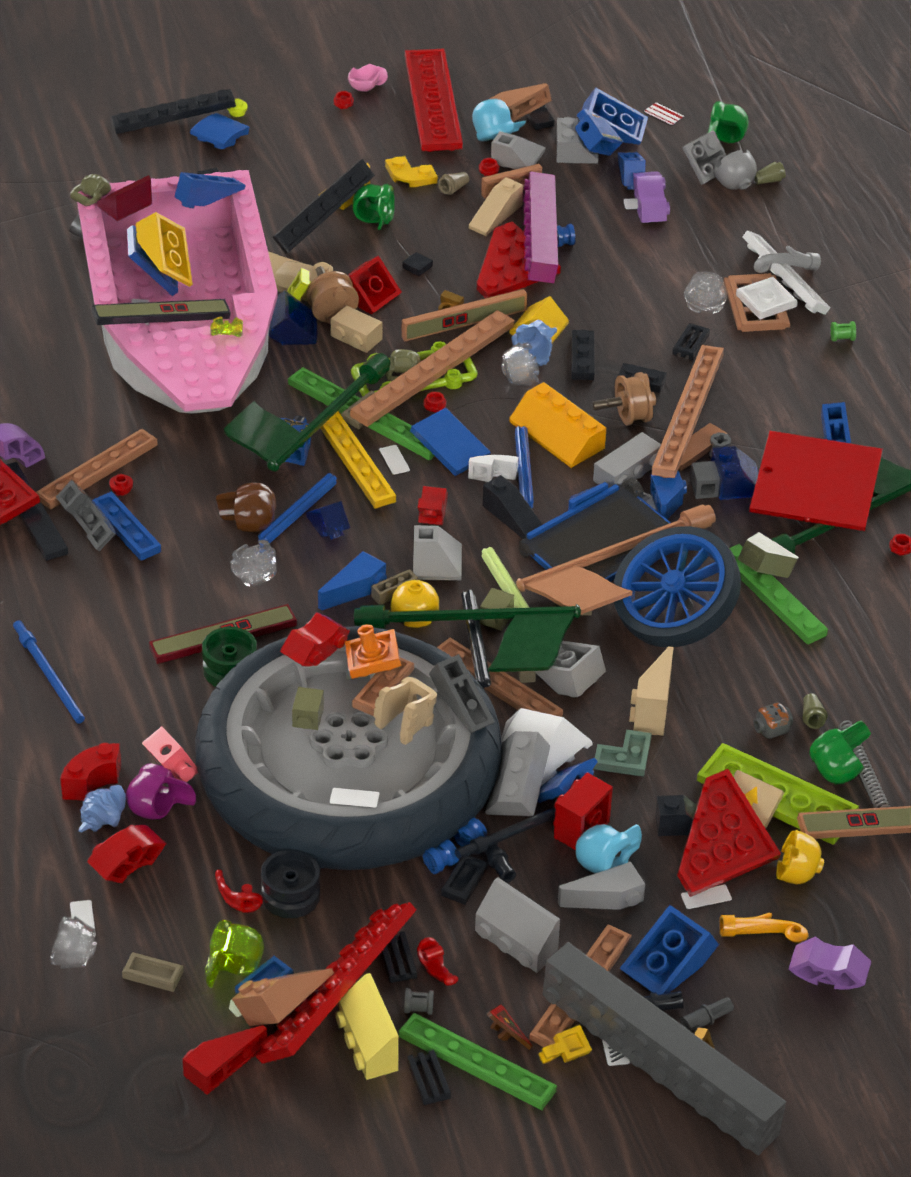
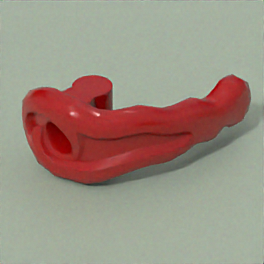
[215,869,263,913]
[417,937,458,986]

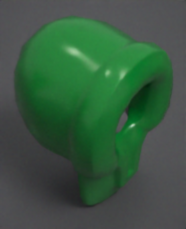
[708,101,749,143]
[352,184,395,230]
[809,721,871,784]

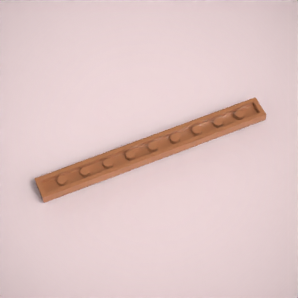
[350,310,514,427]
[652,345,724,478]

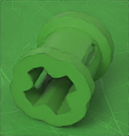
[830,321,856,341]

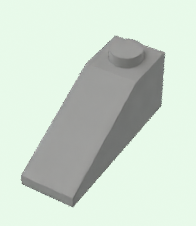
[558,862,645,909]

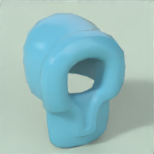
[472,99,526,142]
[576,824,642,874]

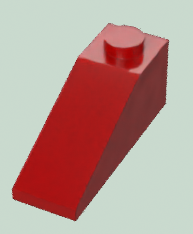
[183,1025,267,1095]

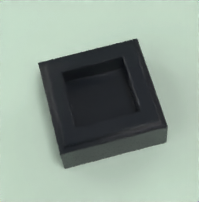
[402,252,433,276]

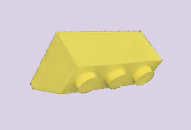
[335,973,399,1080]

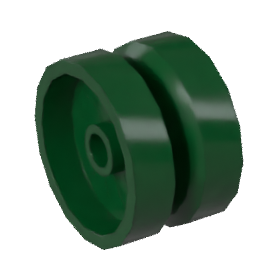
[202,627,257,687]

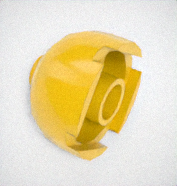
[391,580,439,628]
[776,830,824,884]

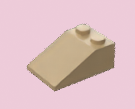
[629,647,674,736]

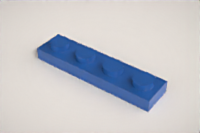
[93,491,161,561]

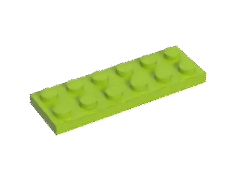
[697,743,859,845]

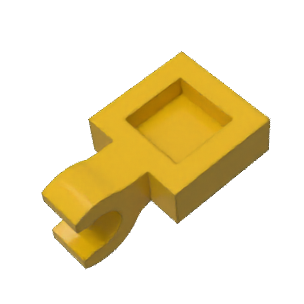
[538,1025,592,1064]

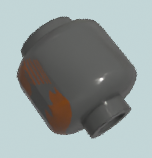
[753,703,793,739]

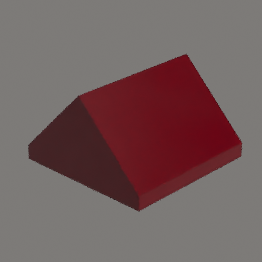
[96,175,152,221]

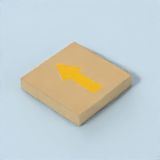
[734,770,784,829]

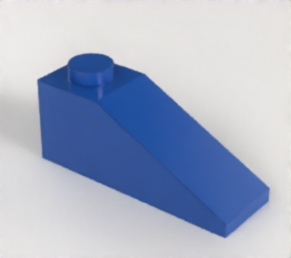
[617,152,645,189]
[174,172,246,208]
[821,402,851,443]
[318,551,387,610]

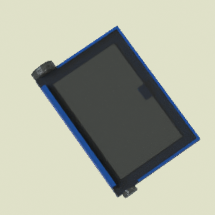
[518,478,671,582]

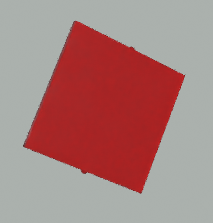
[749,431,883,531]

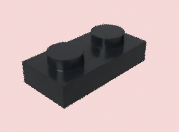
[618,363,667,393]

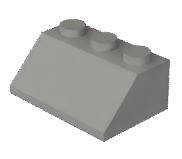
[485,731,550,816]
[475,877,560,973]

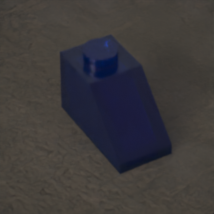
[306,501,350,539]

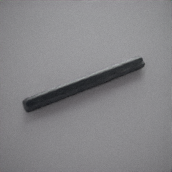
[461,590,491,689]

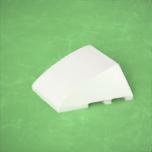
[501,708,593,786]

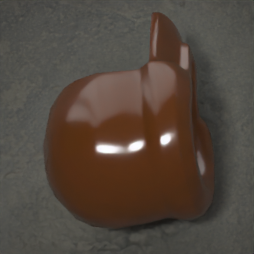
[216,483,277,532]

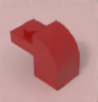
[418,486,448,526]

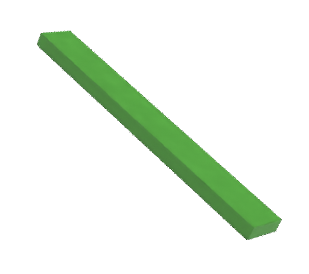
[288,367,434,460]

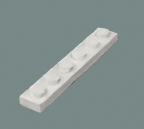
[743,230,830,315]

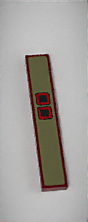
[149,604,297,664]

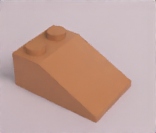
[232,969,334,1026]

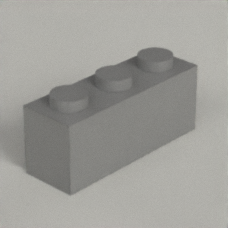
[593,432,661,489]

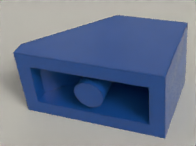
[650,471,687,519]

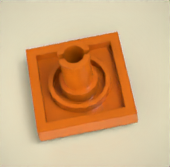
[345,625,401,679]

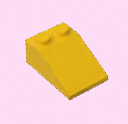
[136,212,193,287]

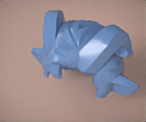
[509,320,557,366]
[79,785,126,832]

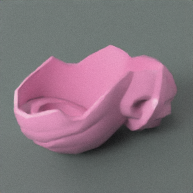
[348,64,388,92]

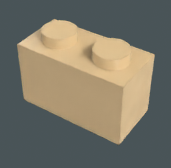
[331,305,382,353]

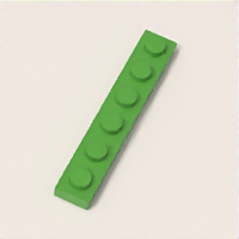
[729,544,828,645]

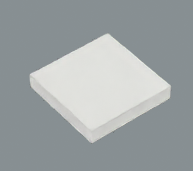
[736,277,797,319]

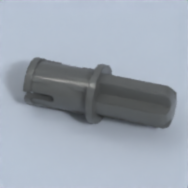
[680,997,734,1032]

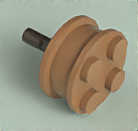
[306,266,359,324]
[592,372,656,426]

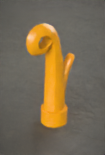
[719,913,809,943]

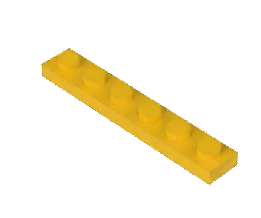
[320,411,396,508]

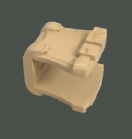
[374,677,437,745]

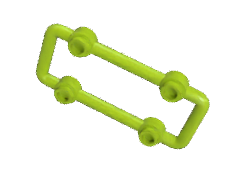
[351,341,478,397]

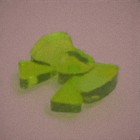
[210,317,243,337]

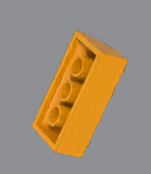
[509,382,606,468]

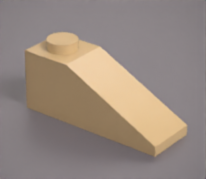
[469,178,523,236]

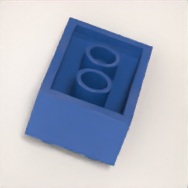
[582,88,648,145]
[620,905,719,995]

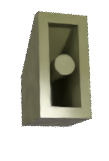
[738,532,799,578]

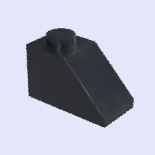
[655,795,697,836]

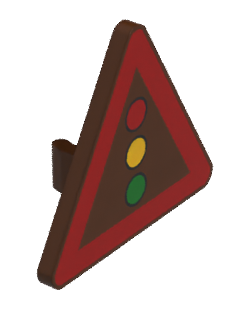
[487,1004,533,1049]

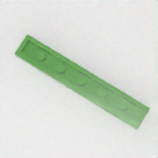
[399,1013,557,1110]

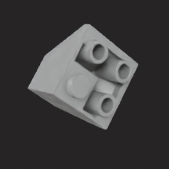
[682,130,726,185]
[491,131,545,169]
[413,525,462,580]

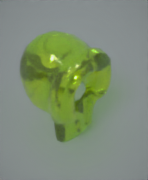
[205,920,264,988]

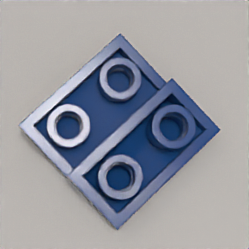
[190,113,250,149]
[537,758,598,803]

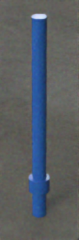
[13,620,85,724]

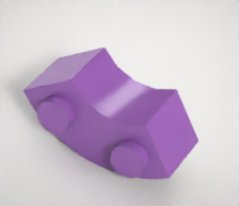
[633,171,670,223]
[0,423,45,468]
[789,937,871,989]

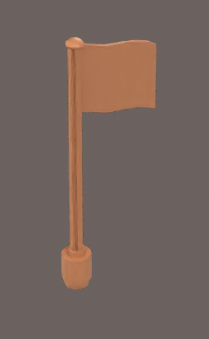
[516,504,716,614]

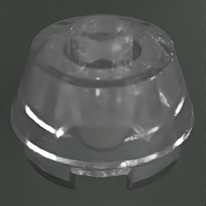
[684,271,727,313]
[501,342,539,386]
[230,540,277,586]
[50,916,97,969]

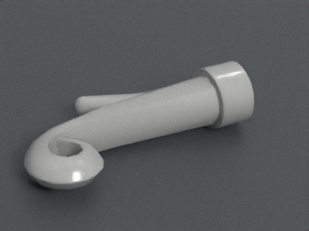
[754,246,821,273]

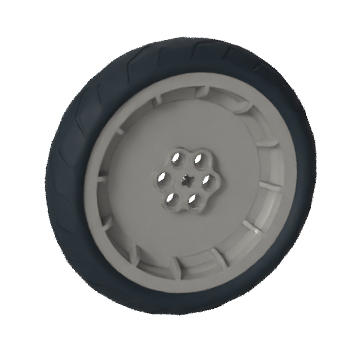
[195,626,502,870]

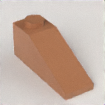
[490,83,552,122]

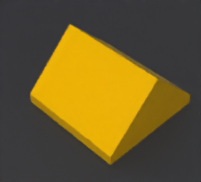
[509,296,569,343]

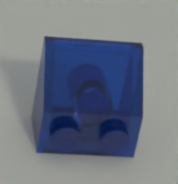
[268,290,318,345]
[711,446,759,500]

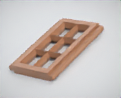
[724,273,790,332]

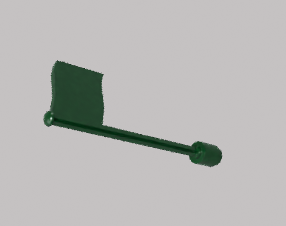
[224,353,391,472]
[771,457,911,554]
[354,604,581,672]

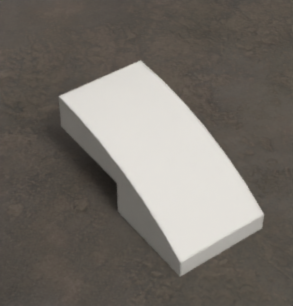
[468,455,519,482]

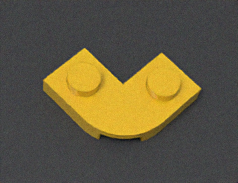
[385,156,438,187]

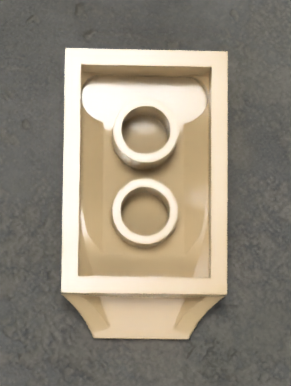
[268,251,333,301]

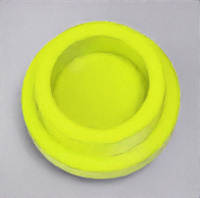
[227,99,247,117]

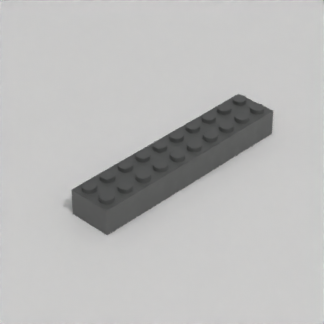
[542,942,786,1155]

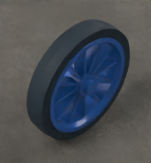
[614,526,741,647]

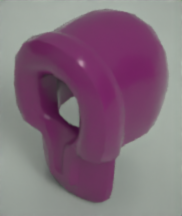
[126,763,196,820]

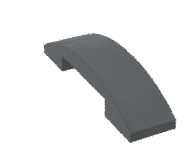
[56,480,115,552]

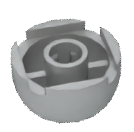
[714,150,757,190]

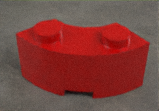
[280,612,350,667]
[60,743,121,801]
[87,825,166,883]

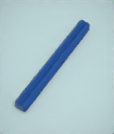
[515,426,534,509]
[258,473,337,546]

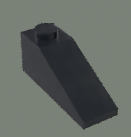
[482,475,543,541]

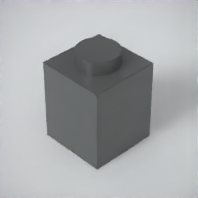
[690,461,720,499]

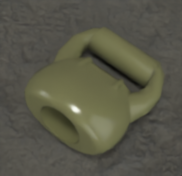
[70,174,111,207]
[386,349,420,382]

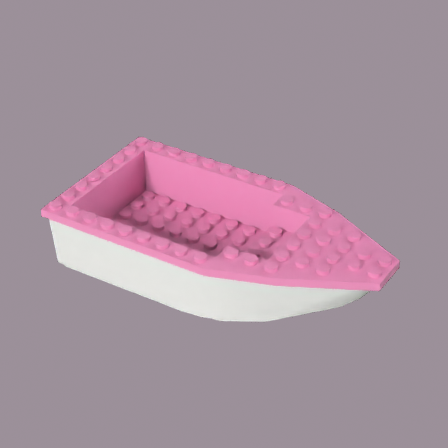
[77,170,277,413]

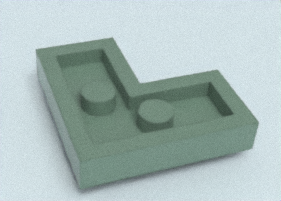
[593,729,652,777]

